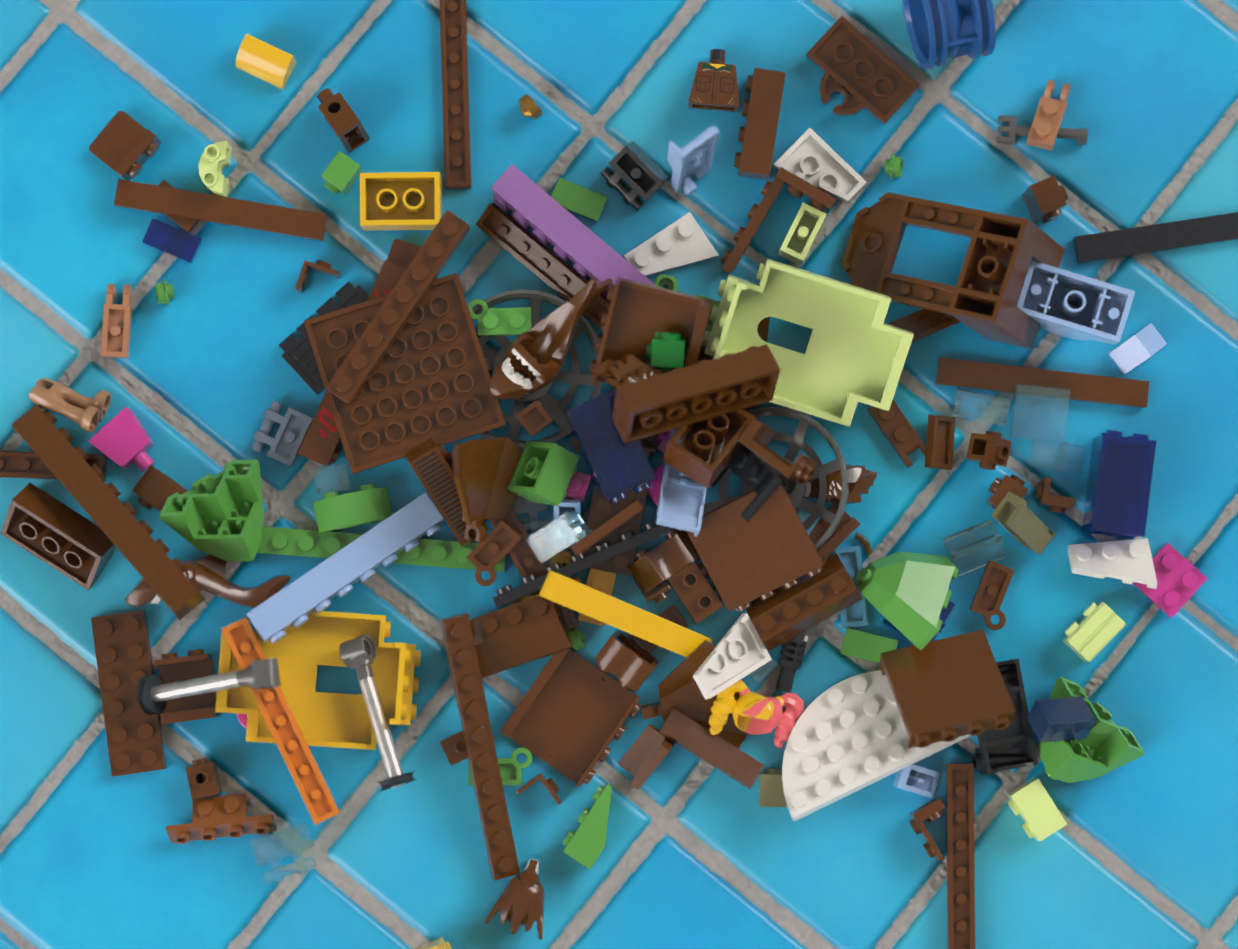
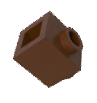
[985,474,1029,509]
[440,731,468,766]
[186,758,222,800]

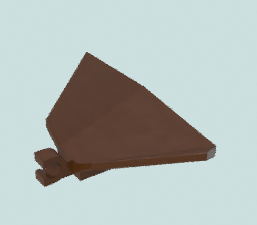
[453,437,523,542]
[641,640,747,749]

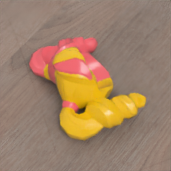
[708,680,804,749]

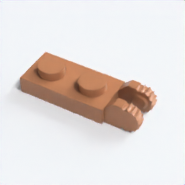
[1026,80,1071,151]
[101,284,132,359]

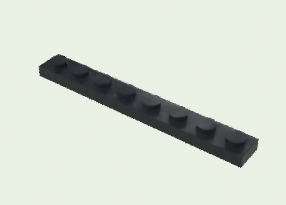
[493,520,676,608]

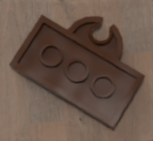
[806,16,920,125]

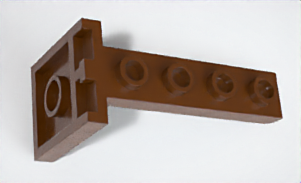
[720,167,836,274]

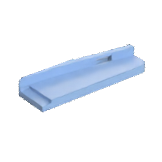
[667,126,719,195]
[656,427,706,537]

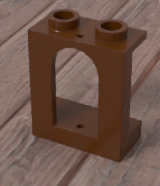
[738,419,818,484]

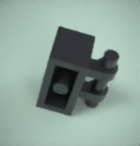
[600,141,670,211]

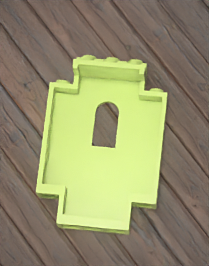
[701,259,914,427]

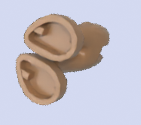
[28,377,112,433]

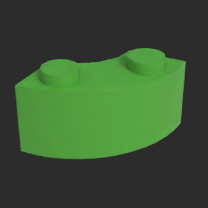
[313,484,392,533]

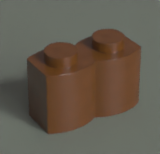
[594,630,659,691]

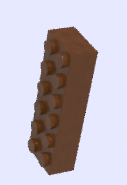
[612,344,781,443]

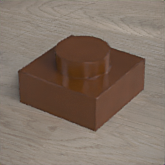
[516,400,553,437]

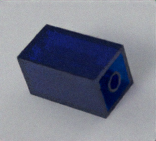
[564,389,656,504]
[1081,430,1156,539]

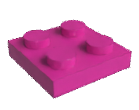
[1132,543,1208,618]

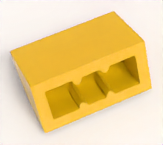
[235,33,297,90]

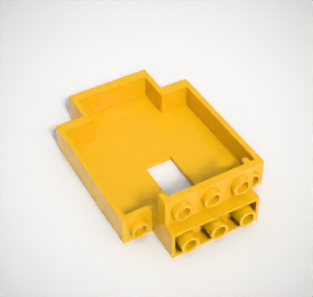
[215,610,421,750]

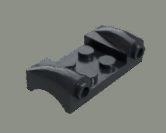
[972,659,1038,775]

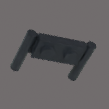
[711,445,783,522]

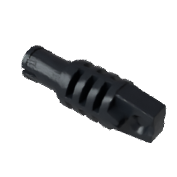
[775,631,808,693]

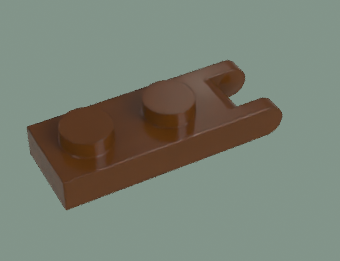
[867,400,926,468]

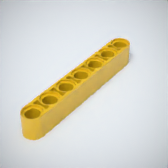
[539,570,713,657]

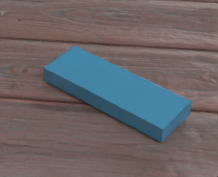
[833,546,869,628]

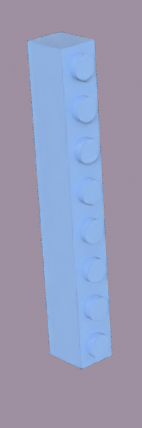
[247,493,444,644]

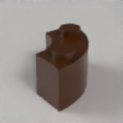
[132,465,188,512]
[628,529,700,593]

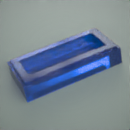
[142,218,202,264]

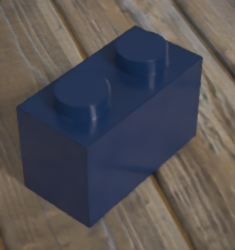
[1027,696,1096,743]

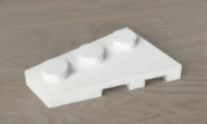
[773,128,866,203]
[624,212,719,277]
[1067,538,1157,589]
[693,613,772,700]

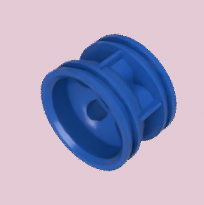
[902,0,996,69]

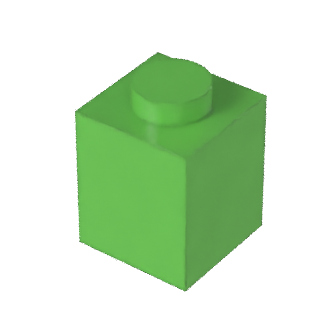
[321,151,363,195]

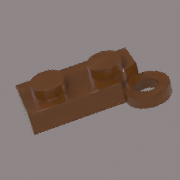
[466,519,523,587]
[969,560,1014,630]

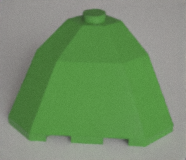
[159,459,264,562]
[853,552,959,650]
[1040,677,1145,783]

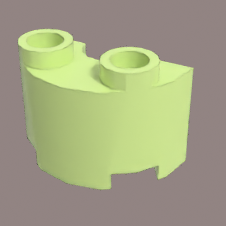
[198,141,232,197]

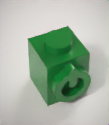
[646,332,686,372]

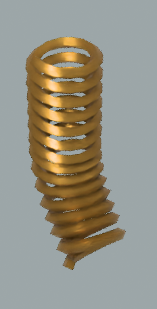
[855,532,873,556]

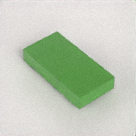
[551,178,608,223]
[840,628,899,663]

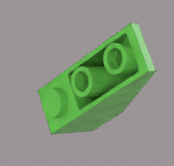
[562,783,612,869]

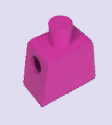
[89,407,155,473]

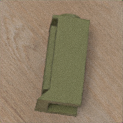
[991,491,1055,555]

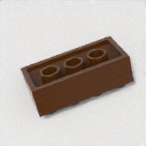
[0,482,116,590]
[746,554,863,651]
[470,595,572,679]

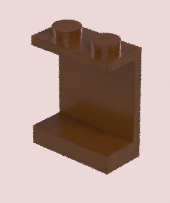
[154,649,219,724]

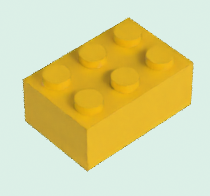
[360,172,442,231]

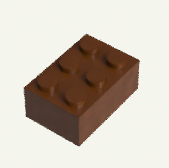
[663,409,755,489]

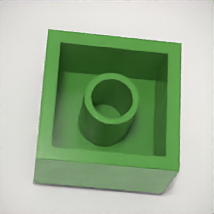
[507,441,580,506]

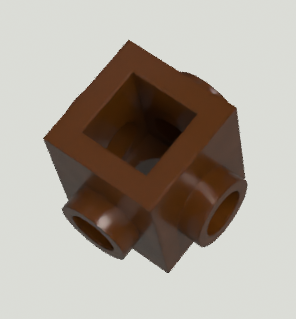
[966,431,1011,470]

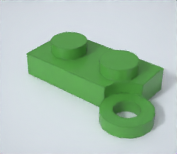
[468,299,532,336]
[468,747,533,785]

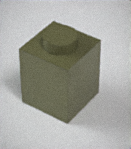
[759,768,787,807]

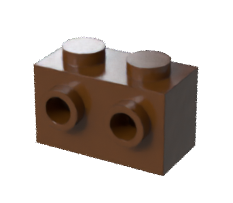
[1022,175,1068,225]
[667,562,723,624]

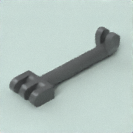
[996,116,1088,146]

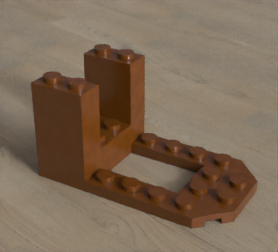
[841,192,1065,349]

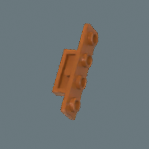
[166,793,277,844]

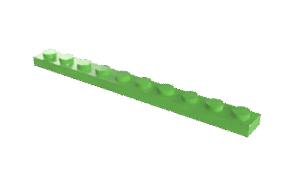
[257,527,506,572]

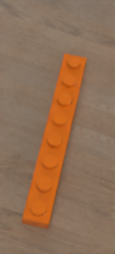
[222,617,340,825]

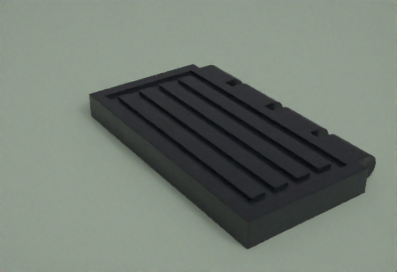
[279,281,369,395]

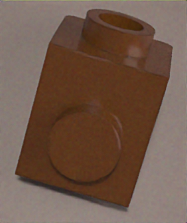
[1034,477,1075,514]

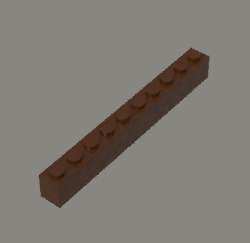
[12,404,205,620]

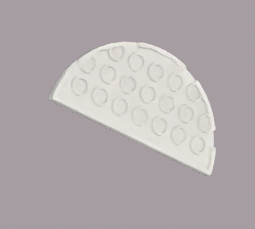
[782,670,970,821]

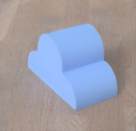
[1017,260,1135,344]

